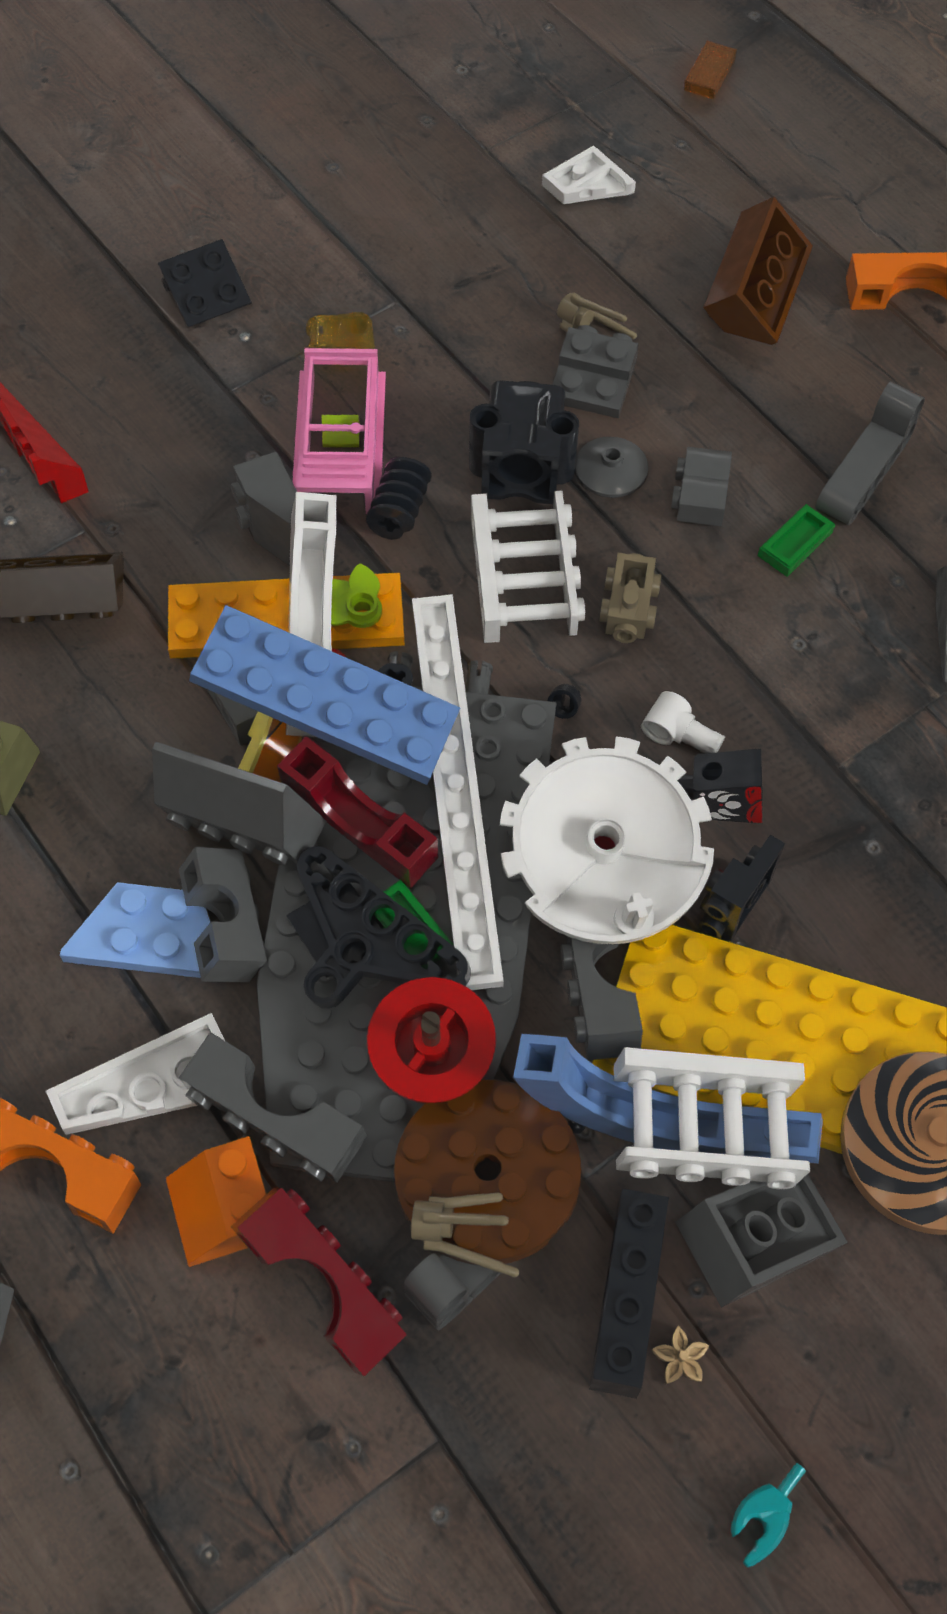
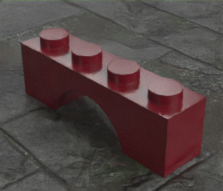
[277,736,438,889]
[231,1187,407,1376]

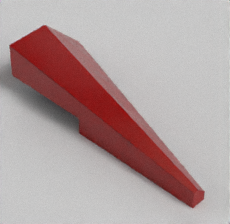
[0,382,89,503]

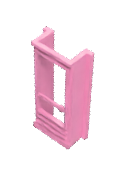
[292,348,386,514]

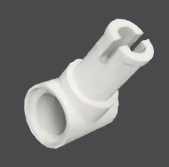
[641,691,725,754]

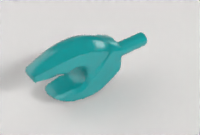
[731,1463,806,1567]

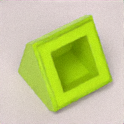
[322,415,360,447]

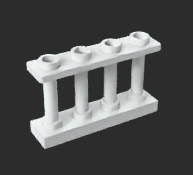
[471,491,585,643]
[614,1047,810,1189]

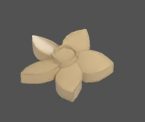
[651,1326,709,1384]

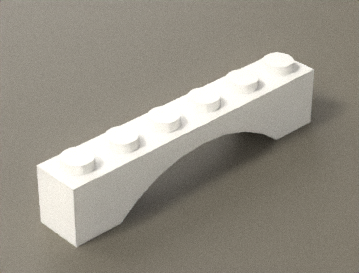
[286,492,337,737]

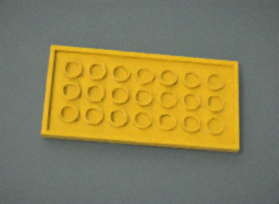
[592,925,947,1154]

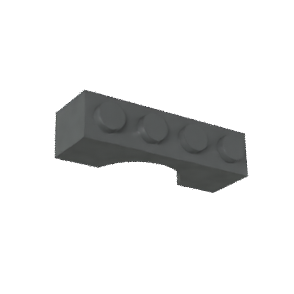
[557,932,643,1060]
[179,1032,367,1183]

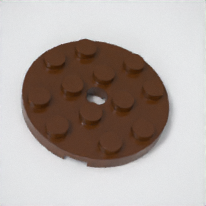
[394,1080,581,1265]

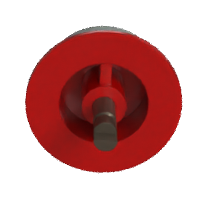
[367,977,496,1103]

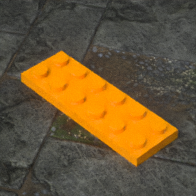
[168,573,405,658]

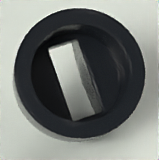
[547,684,582,719]

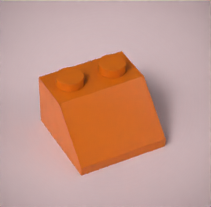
[166,1136,266,1267]

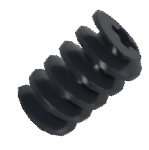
[366,456,432,540]

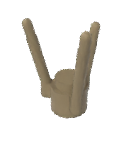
[557,293,637,339]
[411,1192,519,1277]

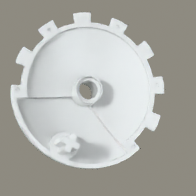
[500,737,714,944]

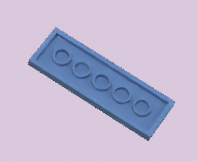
[189,605,460,785]

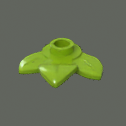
[331,563,382,628]

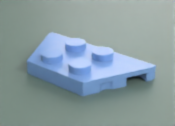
[60,882,210,978]

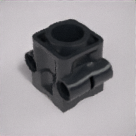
[469,380,580,504]

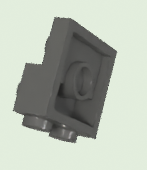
[552,325,639,418]

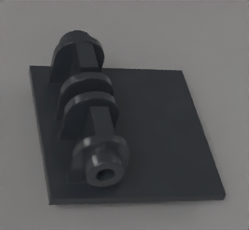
[158,239,252,328]

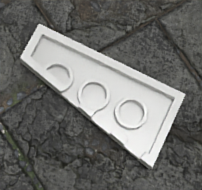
[46,1013,225,1135]

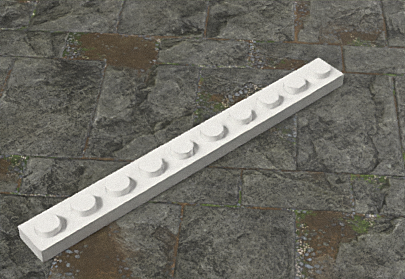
[412,594,504,990]

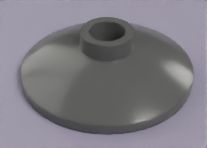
[575,437,648,498]

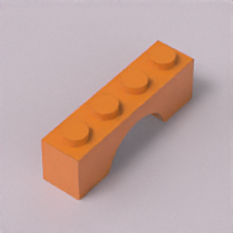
[846,252,947,310]
[0,1098,141,1234]

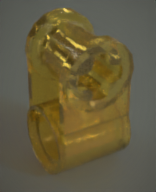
[306,312,375,349]

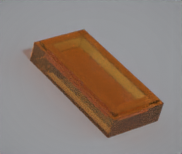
[684,41,737,99]

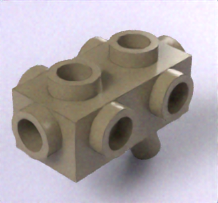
[599,553,661,643]

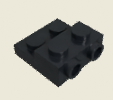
[698,835,785,942]

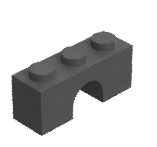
[179,847,267,982]

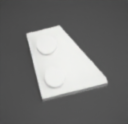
[542,146,636,204]

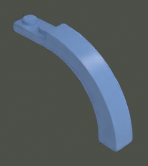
[513,1034,823,1164]

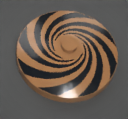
[840,1052,947,1235]

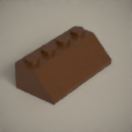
[703,197,813,345]

